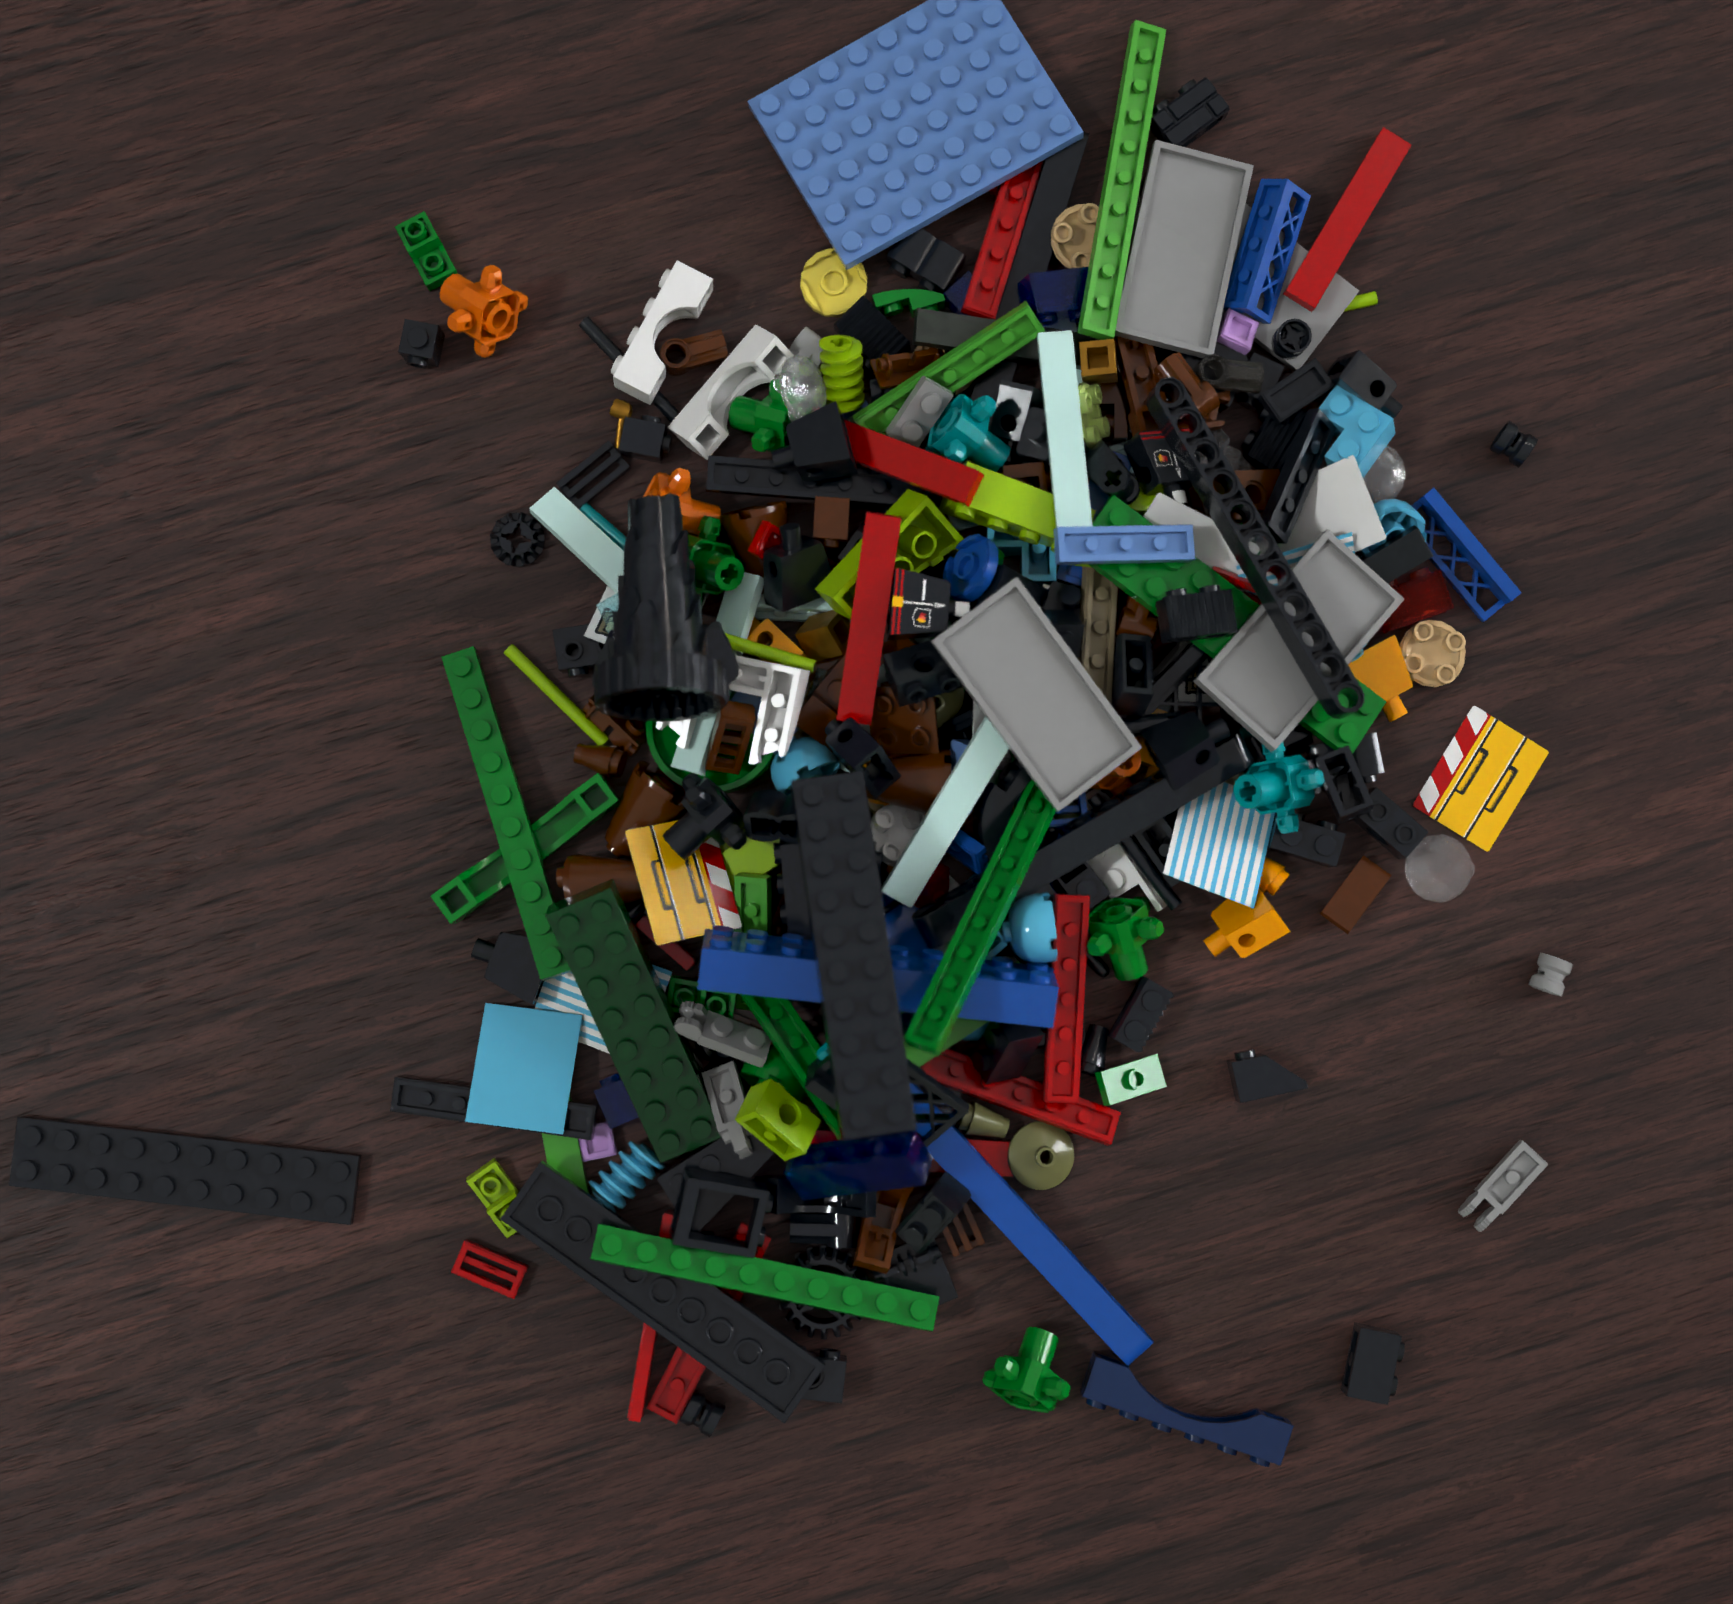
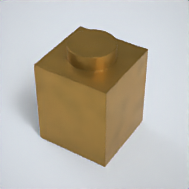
[1079,339,1118,384]
[795,610,850,661]

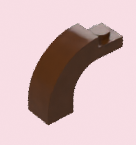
[853,1148,920,1274]

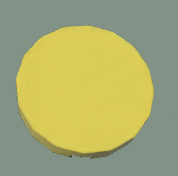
[800,248,867,317]

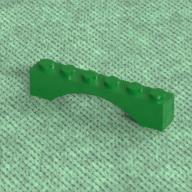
[430,773,620,924]

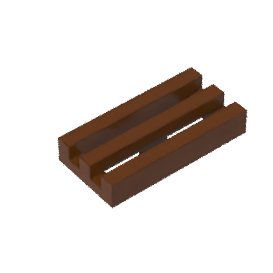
[942,1202,985,1257]

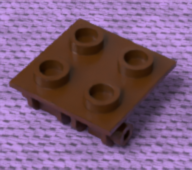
[869,681,940,754]

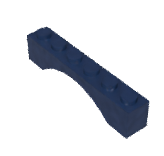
[1080,1351,1294,1467]

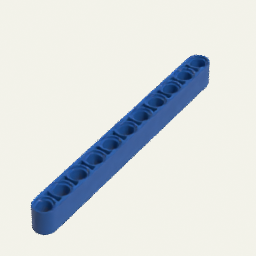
[910,1083,1154,1366]

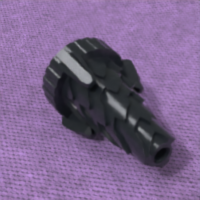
[592,493,739,722]

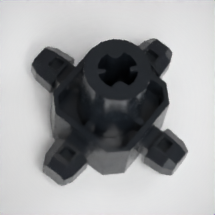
[663,773,747,860]

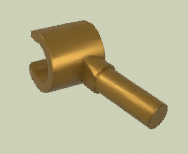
[610,399,633,448]

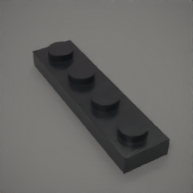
[1261,409,1337,544]

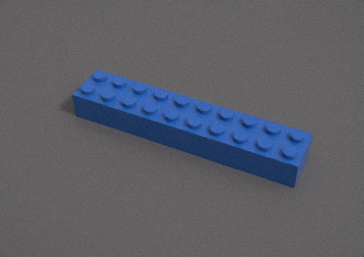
[698,926,1059,1028]

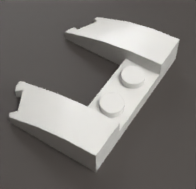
[656,655,810,764]

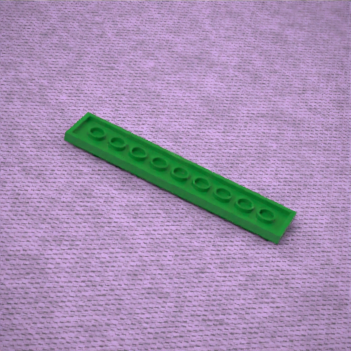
[1088,495,1386,754]

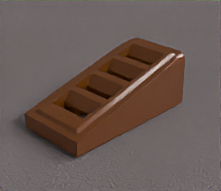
[705,701,755,775]

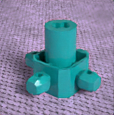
[923,394,1010,472]
[1234,742,1324,834]

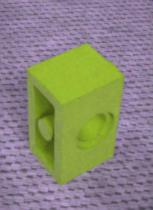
[735,1079,821,1161]

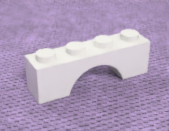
[611,261,713,405]
[667,324,795,460]

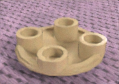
[1051,203,1099,272]
[1400,620,1466,687]

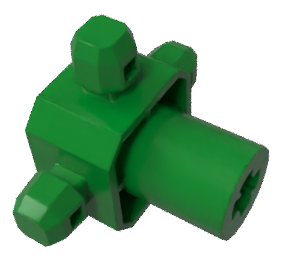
[729,376,813,452]
[688,515,744,603]
[1087,896,1164,981]
[982,1327,1070,1413]

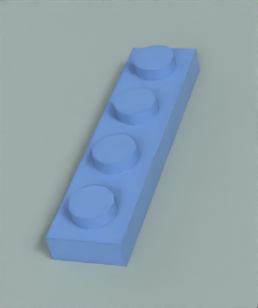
[1053,525,1195,565]

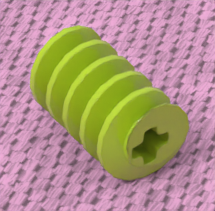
[819,335,865,413]

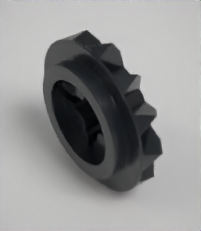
[490,512,545,567]

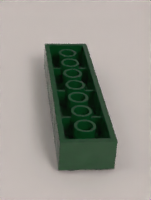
[545,879,722,1163]

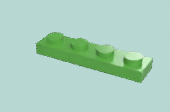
[734,873,772,1011]

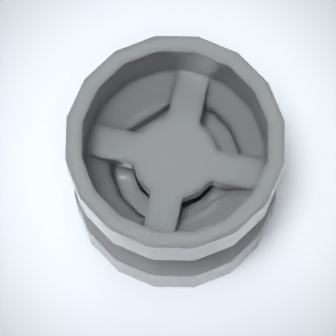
[1528,953,1573,997]

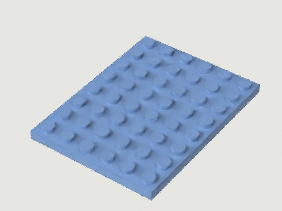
[747,0,1084,271]

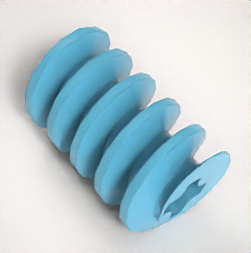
[588,1141,665,1213]

